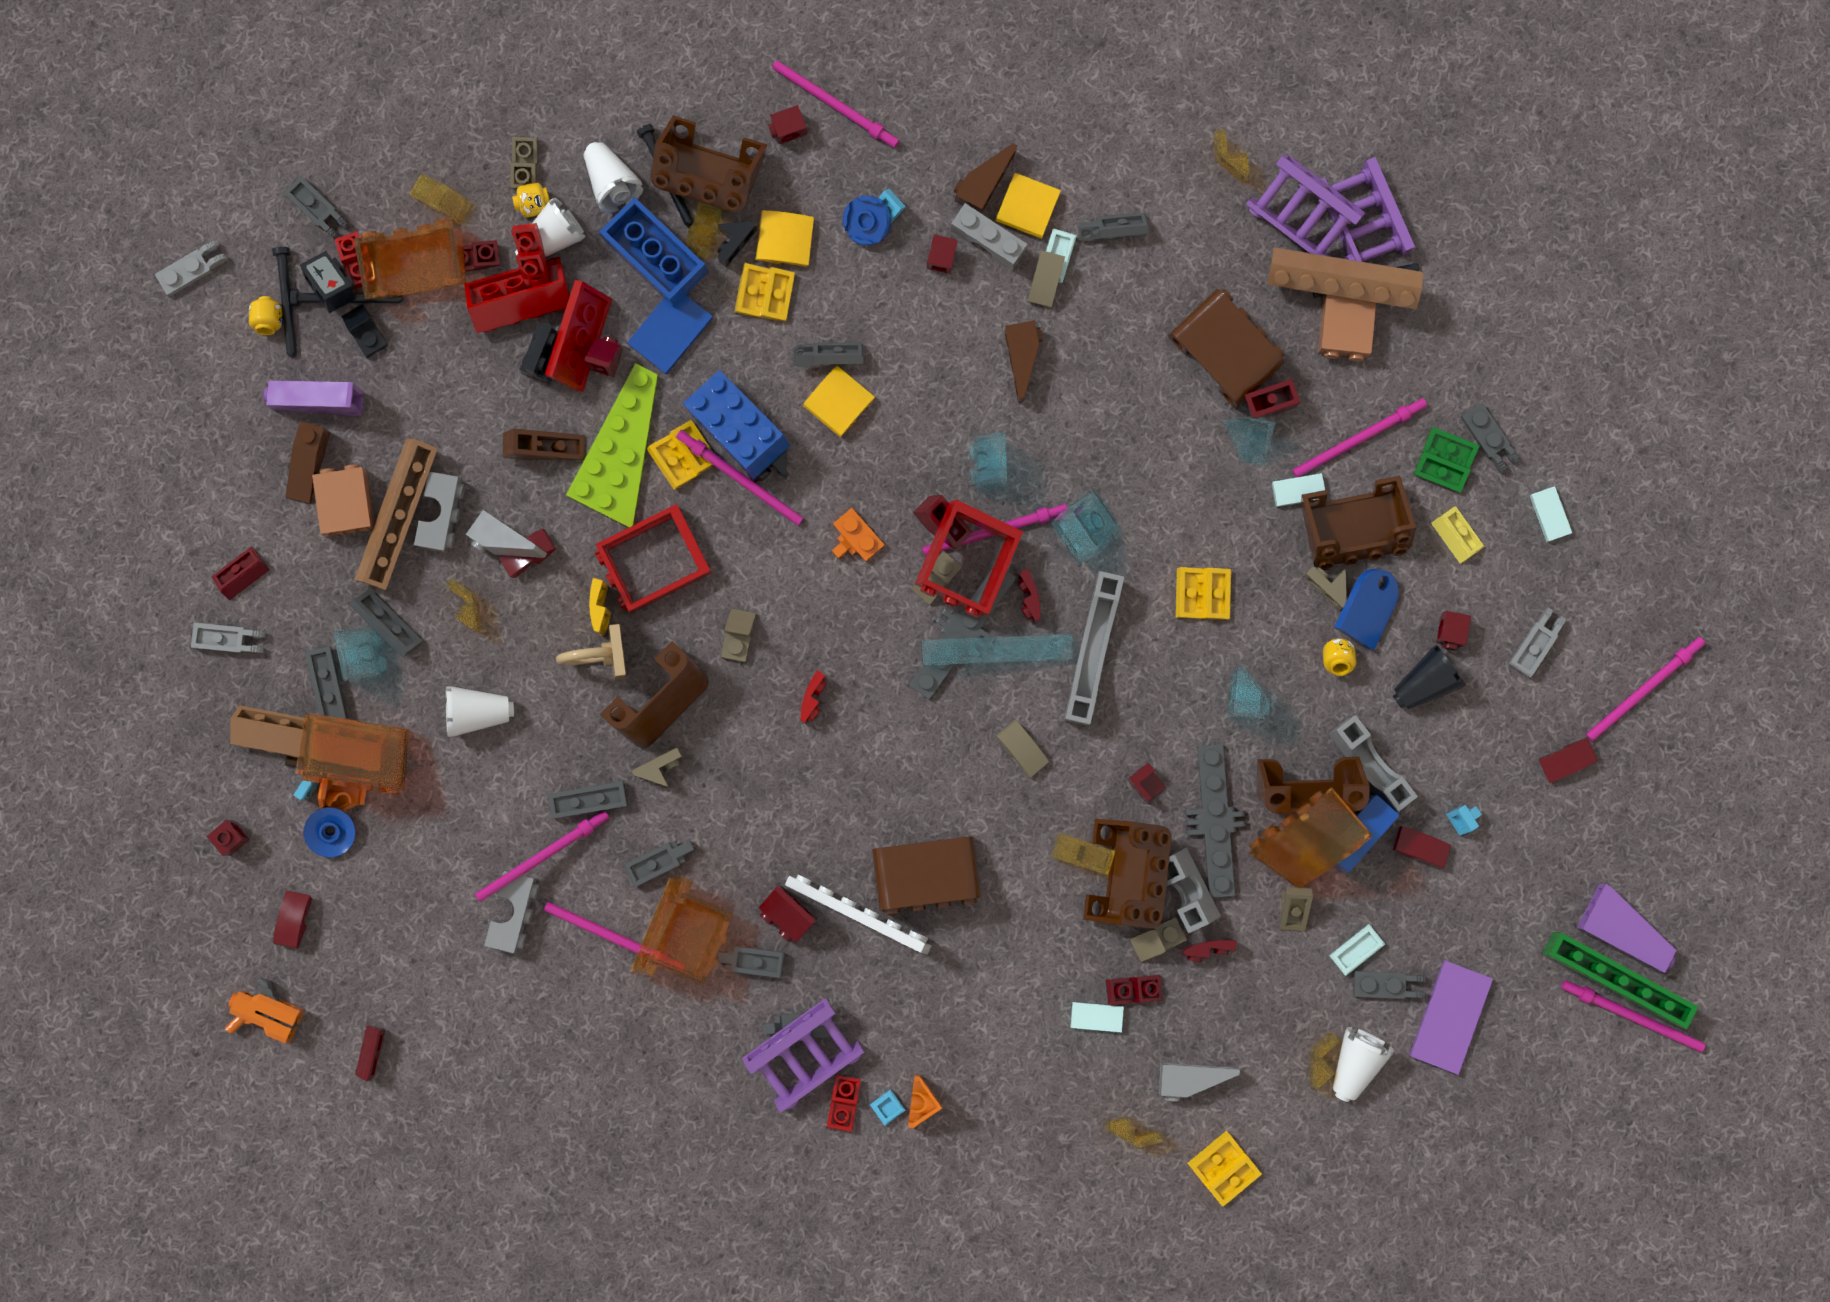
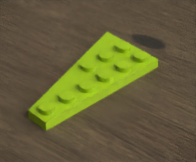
[566,363,658,528]

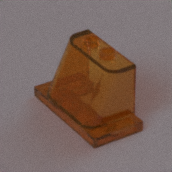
[630,877,733,985]

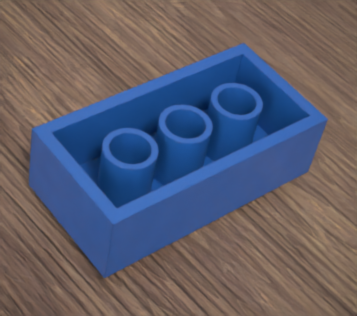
[599,197,708,307]
[683,370,790,480]

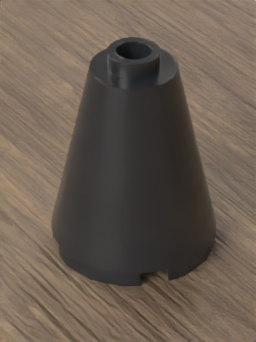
[1393,644,1466,710]

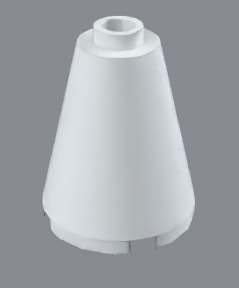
[584,142,643,213]
[515,198,586,257]
[445,686,514,737]
[1333,1027,1394,1102]

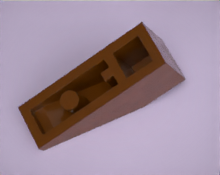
[953,143,1018,214]
[1004,320,1043,403]
[285,421,331,504]
[503,428,585,460]

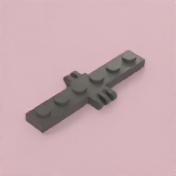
[909,570,1017,700]
[1185,744,1247,898]

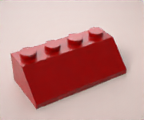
[464,256,570,333]

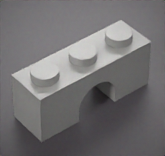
[951,203,1027,271]
[414,472,465,553]
[1166,847,1221,933]
[484,871,539,953]

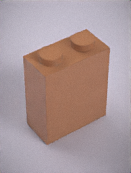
[1318,294,1376,362]
[312,464,375,537]

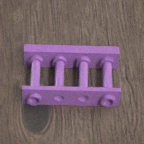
[1246,153,1365,257]
[1317,157,1415,262]
[742,998,864,1113]

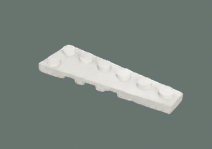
[785,874,932,955]

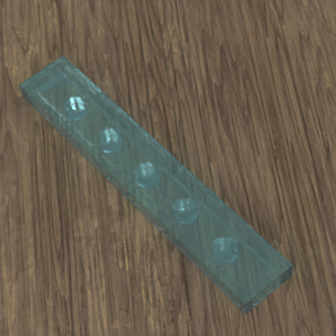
[921,634,1073,665]

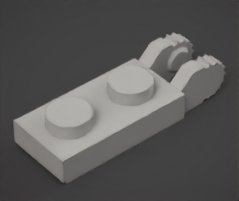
[155,241,227,297]
[1508,607,1566,678]
[191,623,266,654]

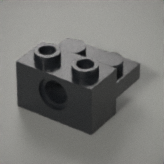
[519,322,559,385]

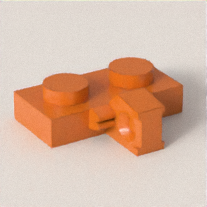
[832,508,885,562]

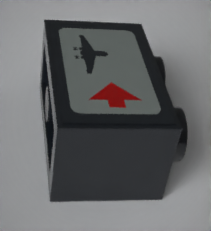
[300,251,356,314]

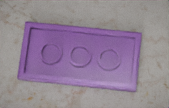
[1409,960,1493,1075]

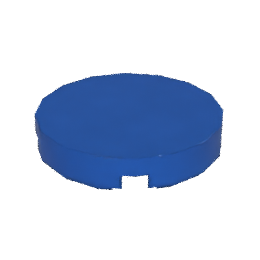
[843,195,891,245]

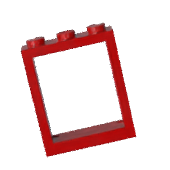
[915,499,1023,618]
[595,504,712,614]

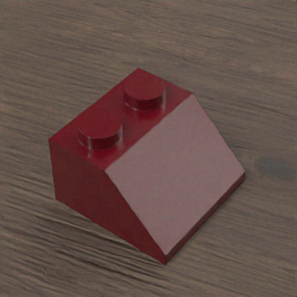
[759,885,817,942]

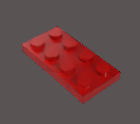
[545,280,612,392]

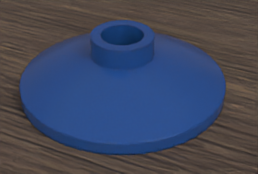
[303,807,356,857]

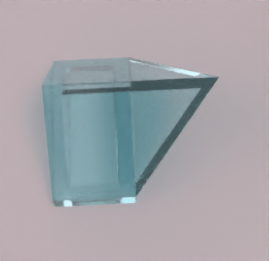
[1222,418,1275,465]

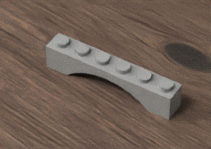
[1064,571,1124,726]

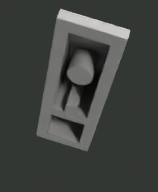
[466,510,547,558]
[1159,1063,1240,1101]

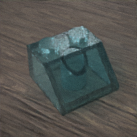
[969,432,1007,490]
[1051,489,1121,564]
[333,627,387,684]
[1227,665,1270,722]

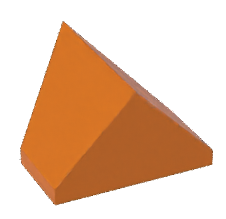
[318,773,368,812]
[908,1074,942,1128]

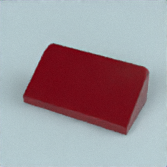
[211,546,269,600]
[355,1025,385,1081]

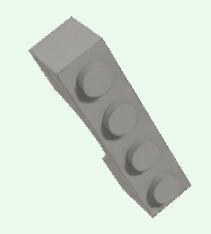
[1328,715,1418,812]

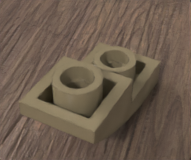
[510,136,538,188]
[1027,250,1065,308]
[996,720,1049,778]

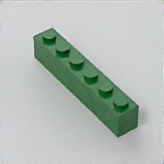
[1542,932,1698,1029]

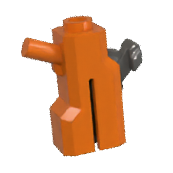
[225,978,304,1044]

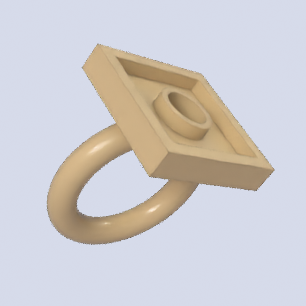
[556,624,626,681]

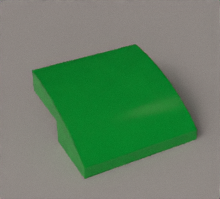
[1414,426,1480,493]

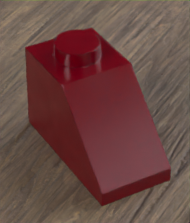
[584,336,623,378]
[1244,379,1300,419]
[913,495,973,549]

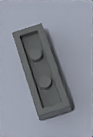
[350,589,423,658]
[305,646,348,723]
[548,781,628,819]

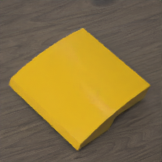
[996,173,1061,239]
[755,210,814,267]
[734,263,795,322]
[803,366,875,438]
[647,420,714,490]
[1176,567,1231,620]
[589,578,612,637]
[1187,1131,1262,1207]

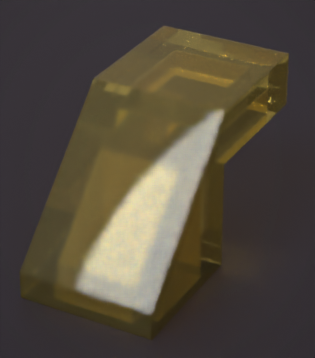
[1213,129,1250,183]
[409,174,472,224]
[685,201,724,259]
[446,578,482,633]
[1052,833,1115,875]
[1309,1031,1340,1091]
[1103,1116,1163,1149]

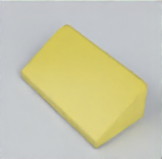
[1431,506,1485,563]

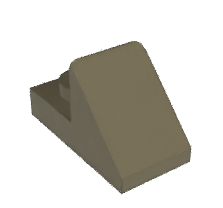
[911,551,963,605]
[1303,566,1347,610]
[721,609,756,663]
[632,748,684,787]
[1280,887,1313,931]
[1130,917,1187,962]

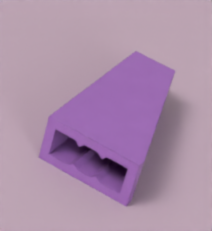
[264,380,364,416]
[1576,884,1677,973]

